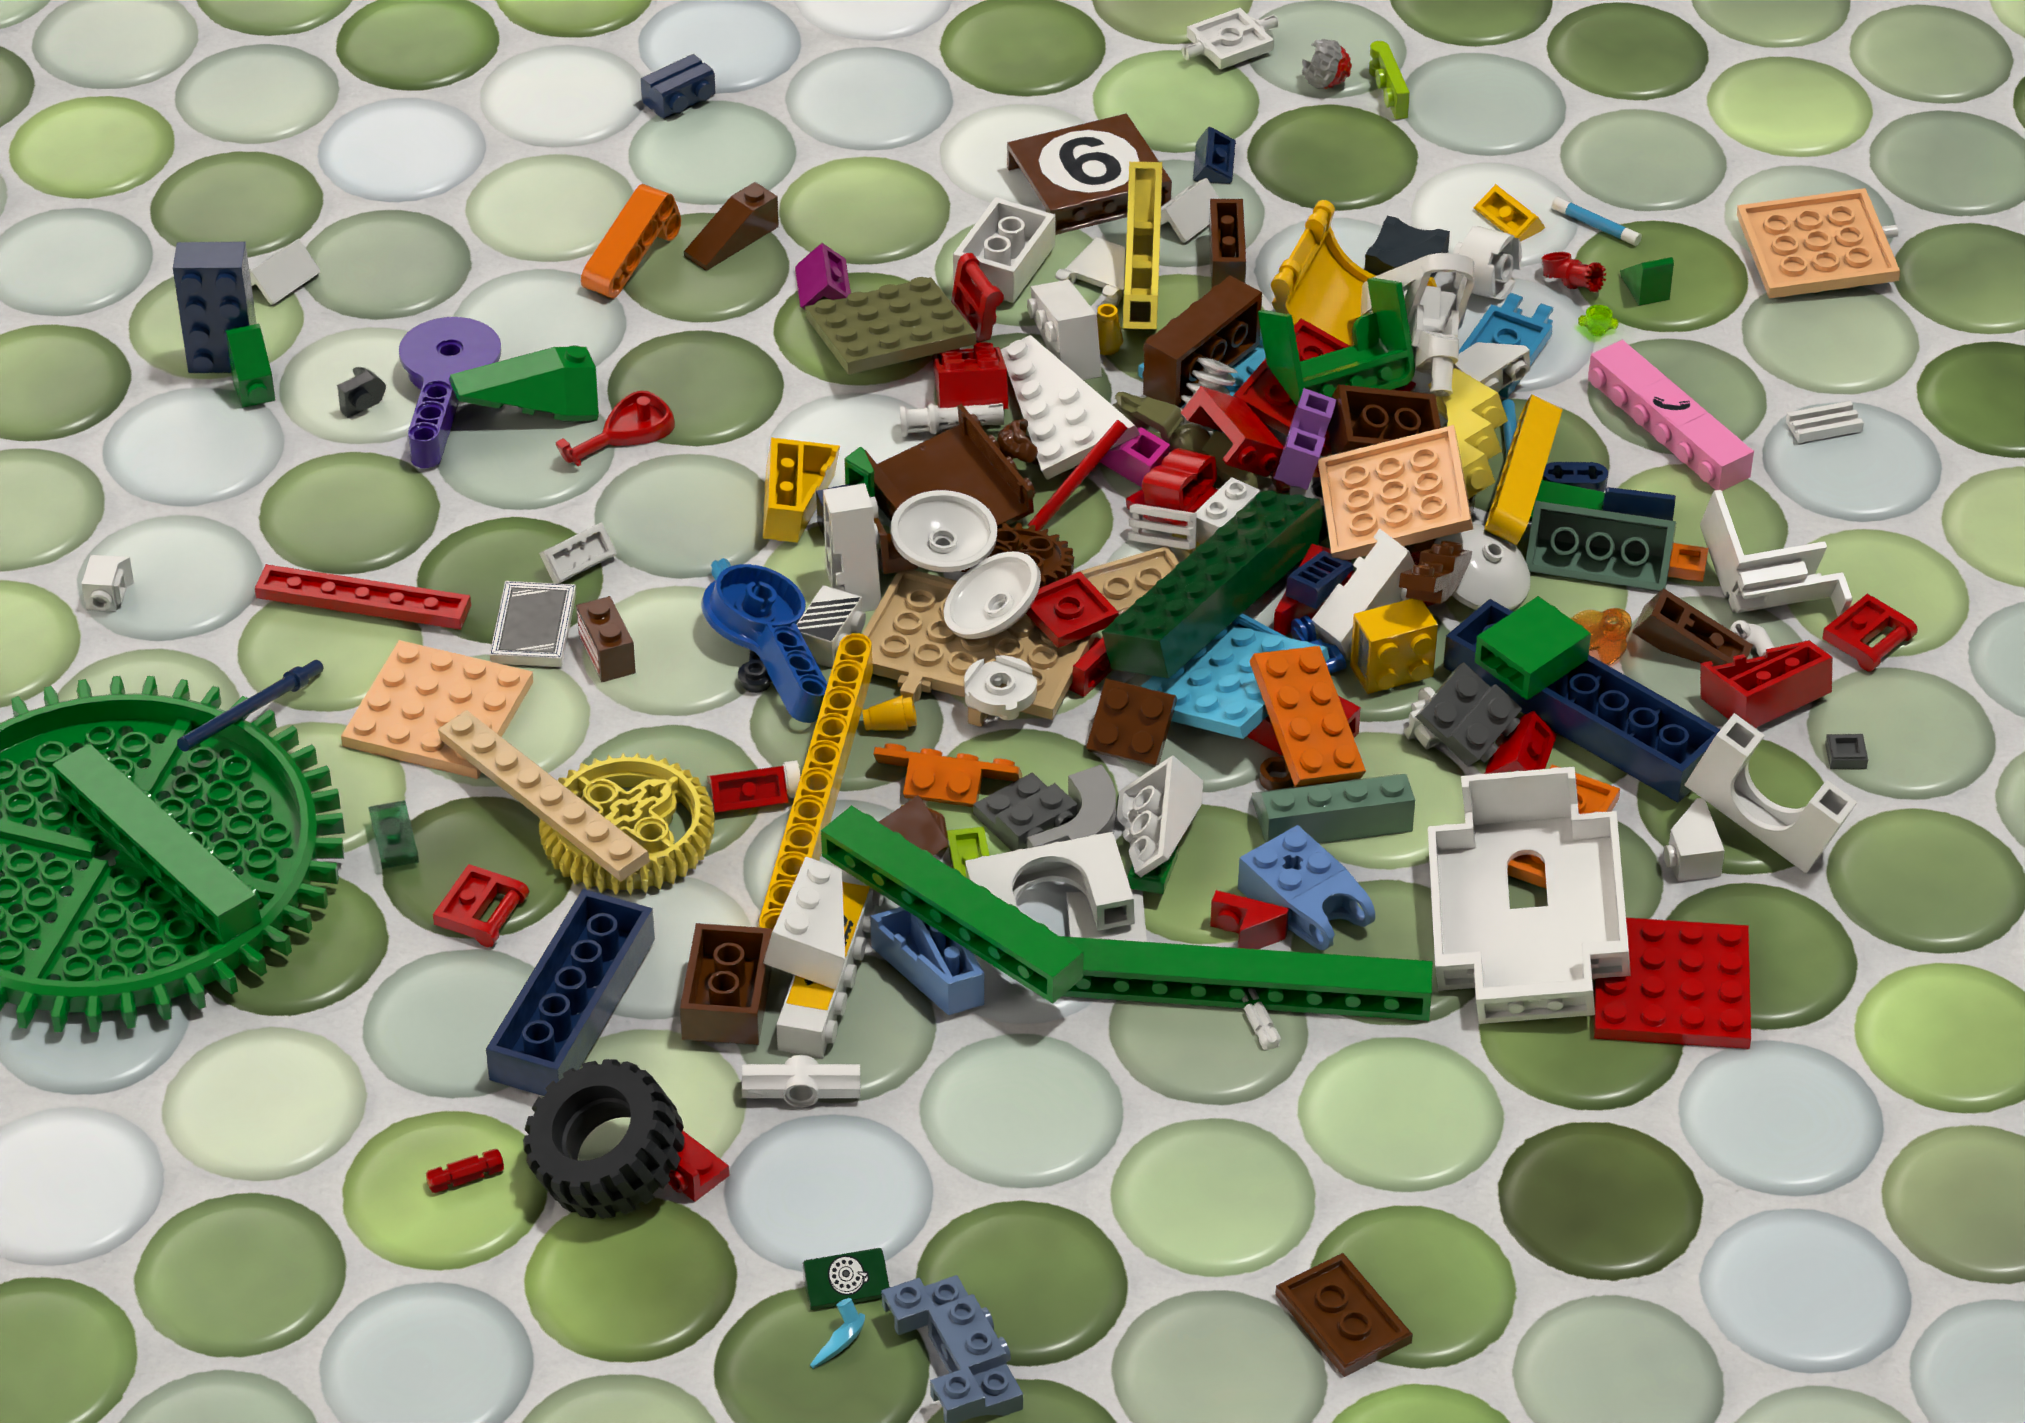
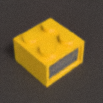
[1350,599,1438,694]

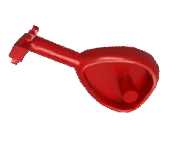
[555,390,675,466]

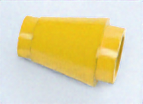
[1097,304,1124,355]
[862,695,917,731]

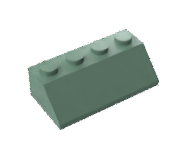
[1526,501,1677,591]
[1251,774,1415,843]

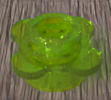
[1578,305,1619,336]

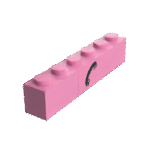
[1588,339,1754,491]

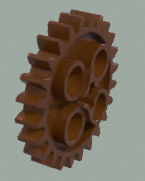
[961,523,1075,588]

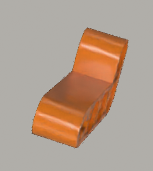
[581,184,682,298]

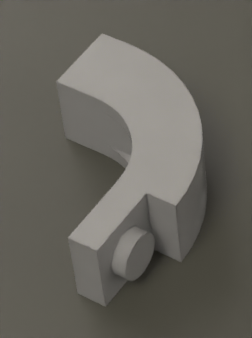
[1027,764,1116,848]

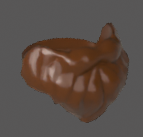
[997,419,1039,465]

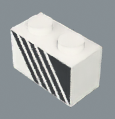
[797,585,866,668]

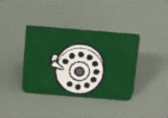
[803,1248,890,1311]

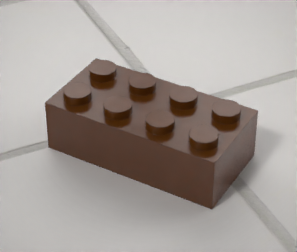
[1142,276,1262,408]

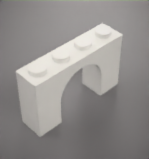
[1685,713,1857,873]
[965,832,1135,931]

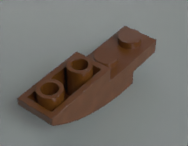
[1399,541,1472,604]

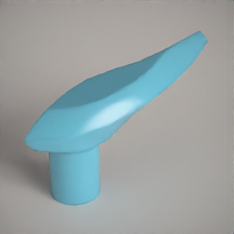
[810,1298,865,1369]

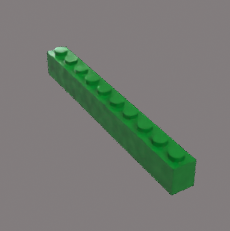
[1060,936,1433,1021]

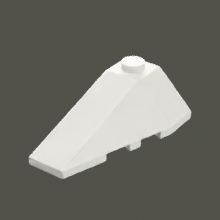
[1117,755,1203,877]

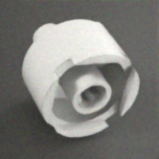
[1453,226,1522,300]

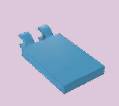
[1459,293,1553,398]

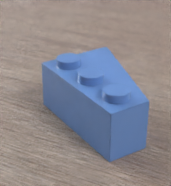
[870,907,984,1015]

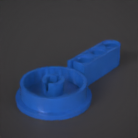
[701,564,828,723]

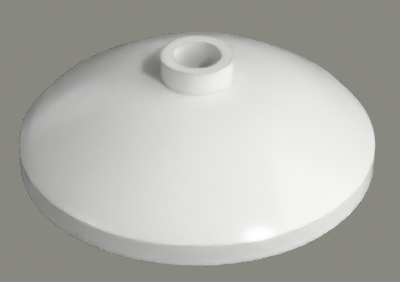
[890,490,997,572]
[1434,523,1530,610]
[944,551,1041,639]

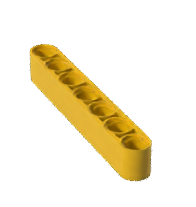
[1484,394,1563,545]

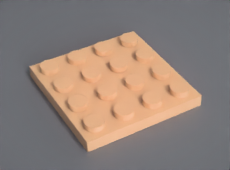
[1737,188,1900,299]
[1318,425,1473,560]
[341,640,533,779]

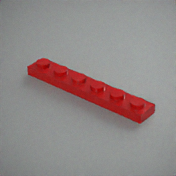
[255,564,471,630]

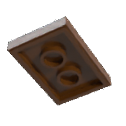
[1275,1253,1413,1377]

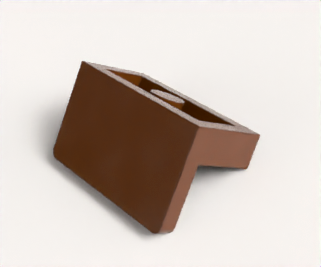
[874,518,918,574]

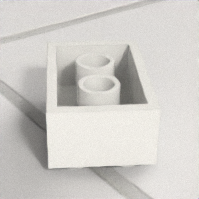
[953,197,1055,303]

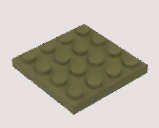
[805,277,977,375]

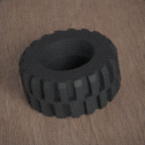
[523,1059,685,1219]

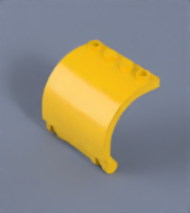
[1271,200,1437,346]

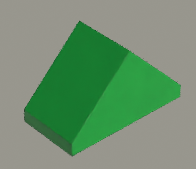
[1620,257,1674,306]

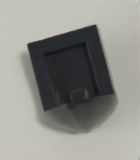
[337,367,386,418]

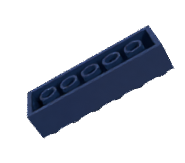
[486,889,655,1096]

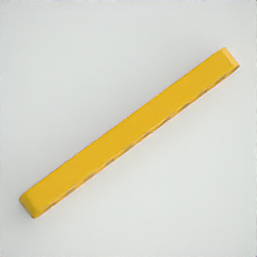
[759,633,873,931]

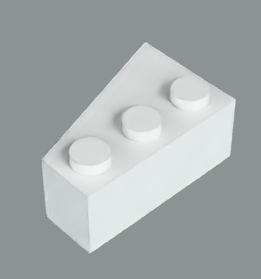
[1312,529,1415,661]
[763,857,845,990]

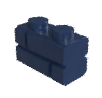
[640,54,716,119]

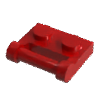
[951,253,1004,342]
[1822,593,1918,671]
[433,864,530,947]

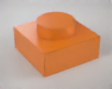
[1668,543,1709,582]

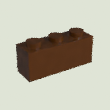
[1209,199,1246,289]

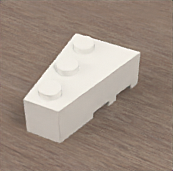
[1027,279,1102,380]
[823,483,881,612]

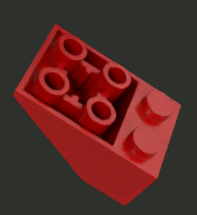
[932,342,1008,409]

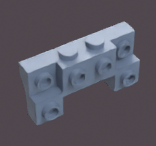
[882,1275,1023,1423]

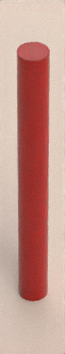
[1027,420,1128,532]

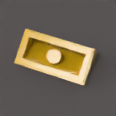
[1473,184,1545,242]

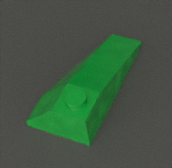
[449,345,599,421]

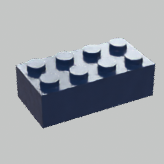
[173,242,257,373]

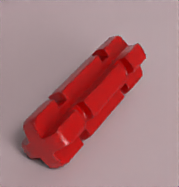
[426,1149,504,1193]

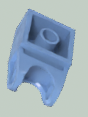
[1238,825,1376,950]

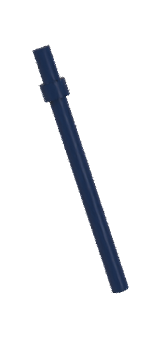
[177,660,324,752]

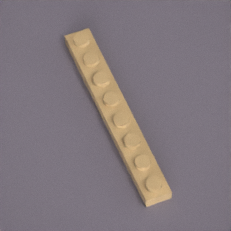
[438,710,650,882]

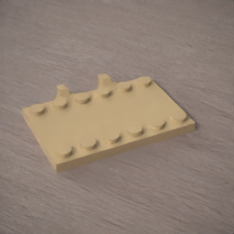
[862,570,1099,727]

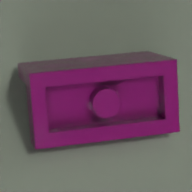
[795,243,851,310]

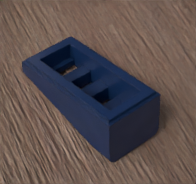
[1286,550,1354,609]

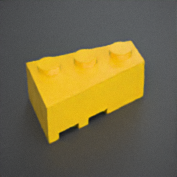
[763,437,840,543]

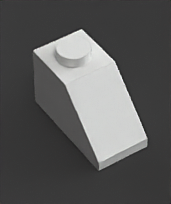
[1664,798,1725,882]

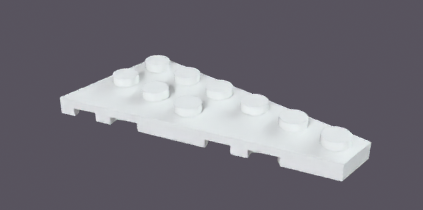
[1001,335,1140,480]

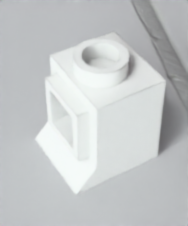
[82,555,134,612]

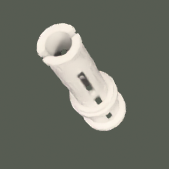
[900,403,1004,437]

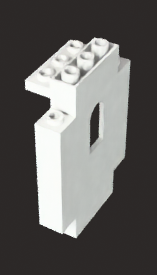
[1428,767,1631,1024]

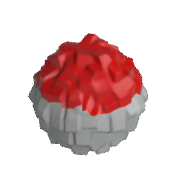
[1302,39,1352,89]

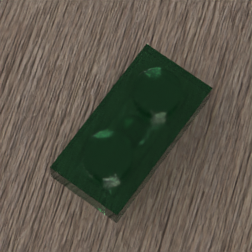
[368,800,419,869]

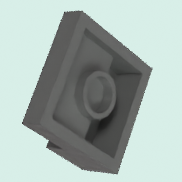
[1415,662,1522,766]
[973,772,1078,851]

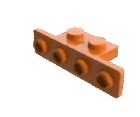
[873,743,1022,807]

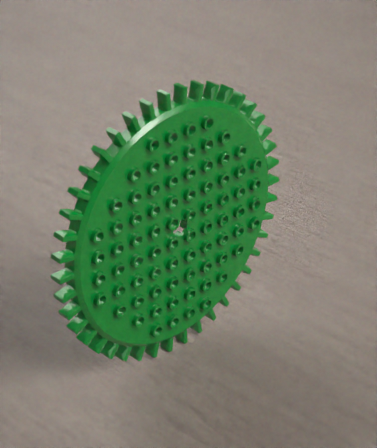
[0,676,345,1032]

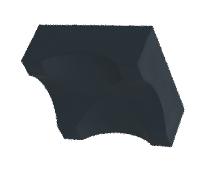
[1364,215,1450,277]

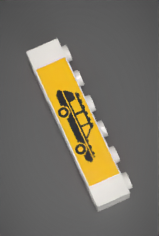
[776,864,884,1058]

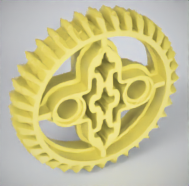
[539,753,715,895]

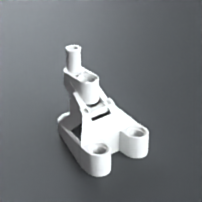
[1361,253,1475,396]

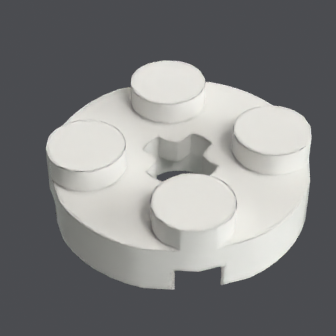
[964,655,1037,720]

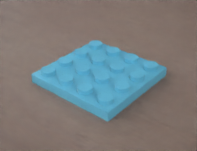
[1140,624,1330,739]

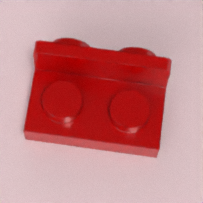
[668,1131,730,1202]

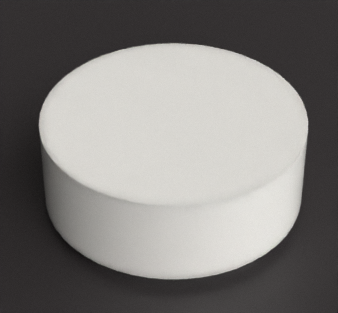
[782,760,801,799]

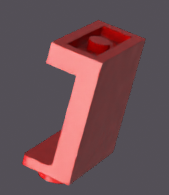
[1180,386,1284,477]

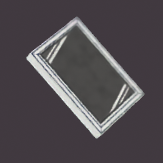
[490,581,576,667]

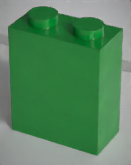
[1475,596,1591,700]

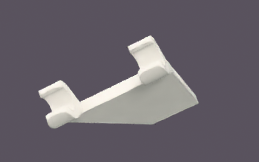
[1055,237,1125,307]

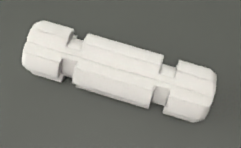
[1242,988,1281,1050]

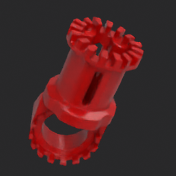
[1541,252,1606,292]

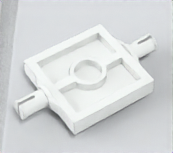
[1181,8,1279,70]

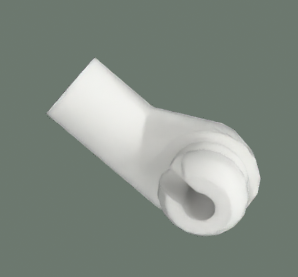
[1730,620,1775,657]

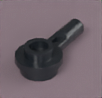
[738,649,772,693]

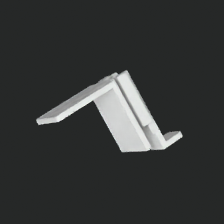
[1700,490,1852,616]

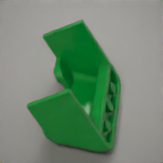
[1258,278,1416,406]

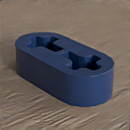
[1542,462,1608,492]

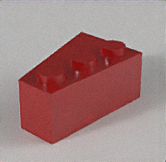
[1700,640,1833,728]

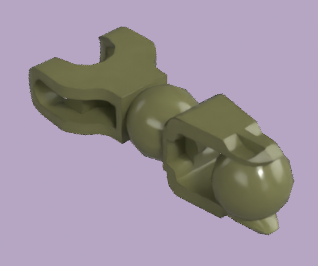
[1112,392,1258,489]

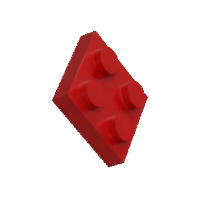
[1026,572,1119,648]

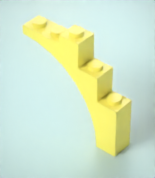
[1123,161,1162,329]
[1428,367,1508,499]

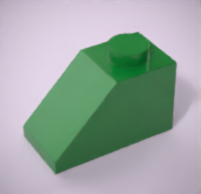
[226,324,276,408]

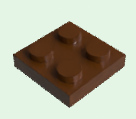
[1086,679,1178,767]

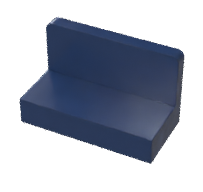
[1603,487,1676,521]

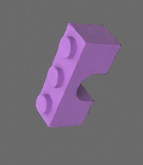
[1274,388,1337,490]

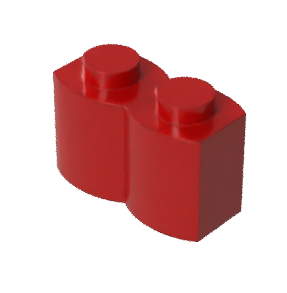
[1142,448,1217,511]

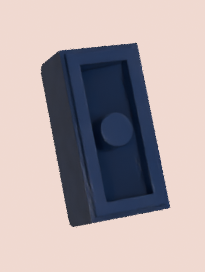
[1193,127,1236,184]

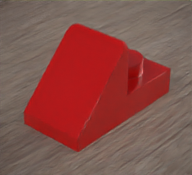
[1210,890,1289,949]

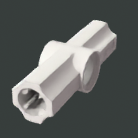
[742,1055,860,1108]

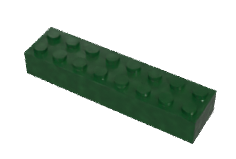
[1102,490,1328,678]

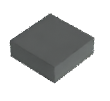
[1825,734,1868,769]

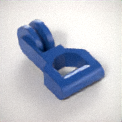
[1291,615,1347,674]

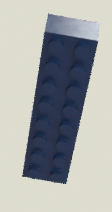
[1443,599,1721,803]

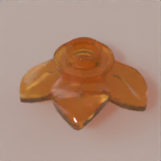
[1571,608,1632,666]

